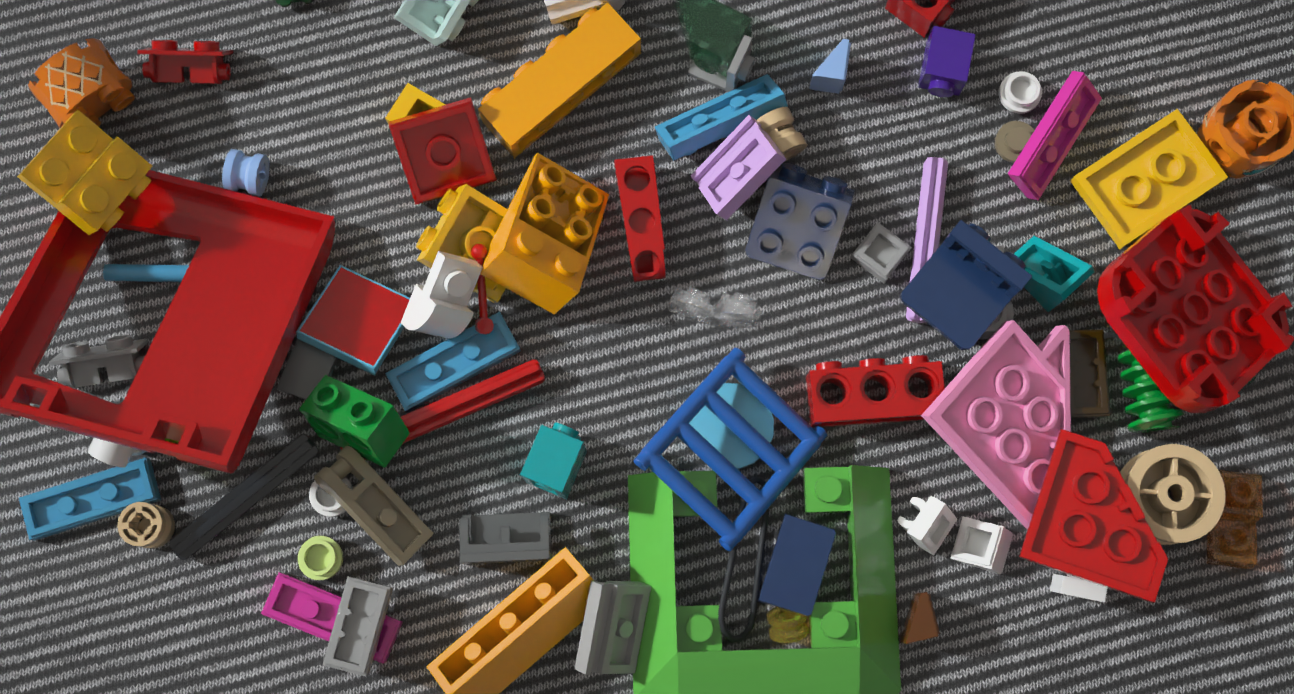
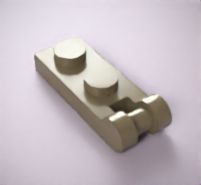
[314,446,434,566]

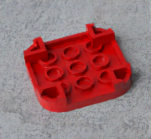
[1097,204,1294,413]

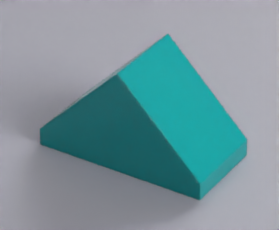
[1014,236,1095,312]

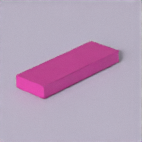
[1008,71,1102,200]
[261,572,403,664]

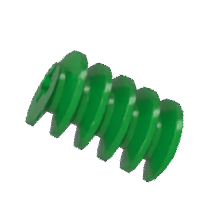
[1118,345,1184,433]

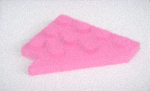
[921,320,1071,530]

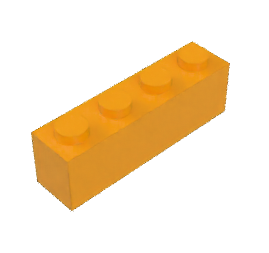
[478,2,641,158]
[426,547,594,694]

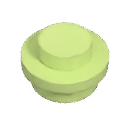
[298,536,343,580]

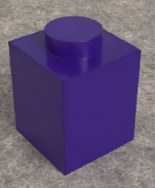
[918,26,976,97]

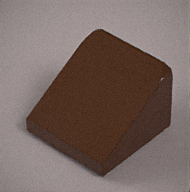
[900,592,940,644]

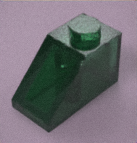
[675,0,753,77]

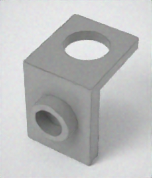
[688,35,756,92]

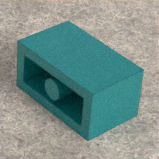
[520,422,587,500]

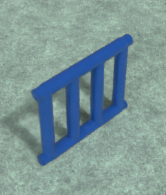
[634,347,828,552]

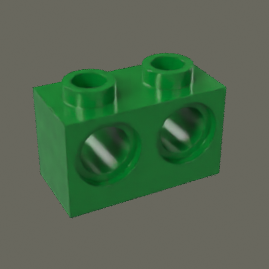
[299,375,410,468]

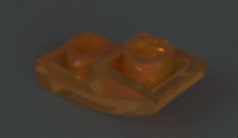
[1207,470,1263,569]

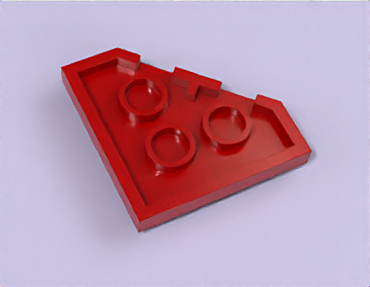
[1019,429,1168,603]

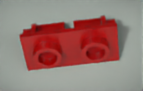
[137,40,233,84]

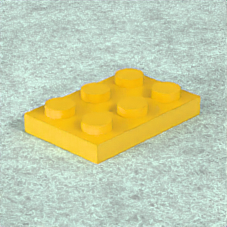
[1070,109,1228,249]

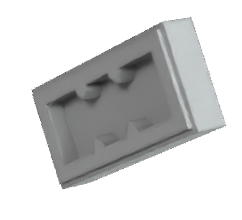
[322,576,393,677]

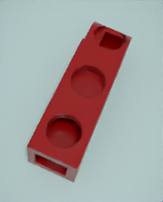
[614,155,666,282]

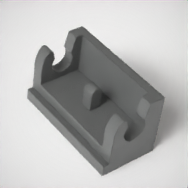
[459,512,552,564]

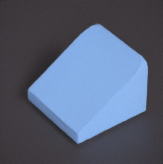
[809,39,851,94]

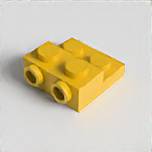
[17,110,152,235]
[416,184,507,303]

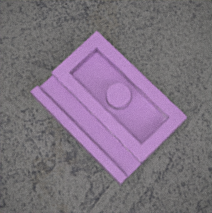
[691,115,786,220]

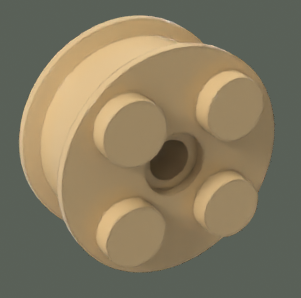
[1120,444,1226,545]

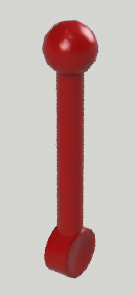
[471,243,494,334]

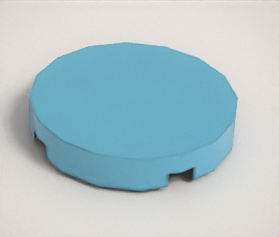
[689,383,774,470]

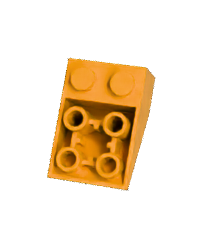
[480,153,609,314]

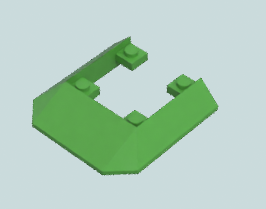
[628,465,901,694]

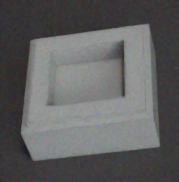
[850,222,912,283]

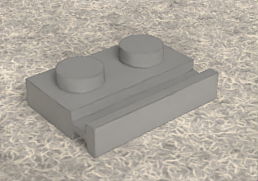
[574,581,651,675]

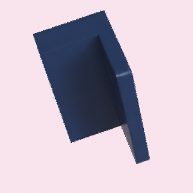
[758,514,836,616]

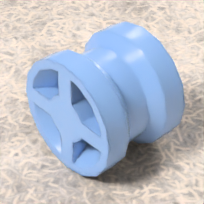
[222,149,269,197]

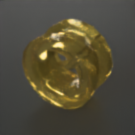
[767,607,809,643]

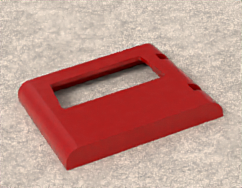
[0,170,335,474]

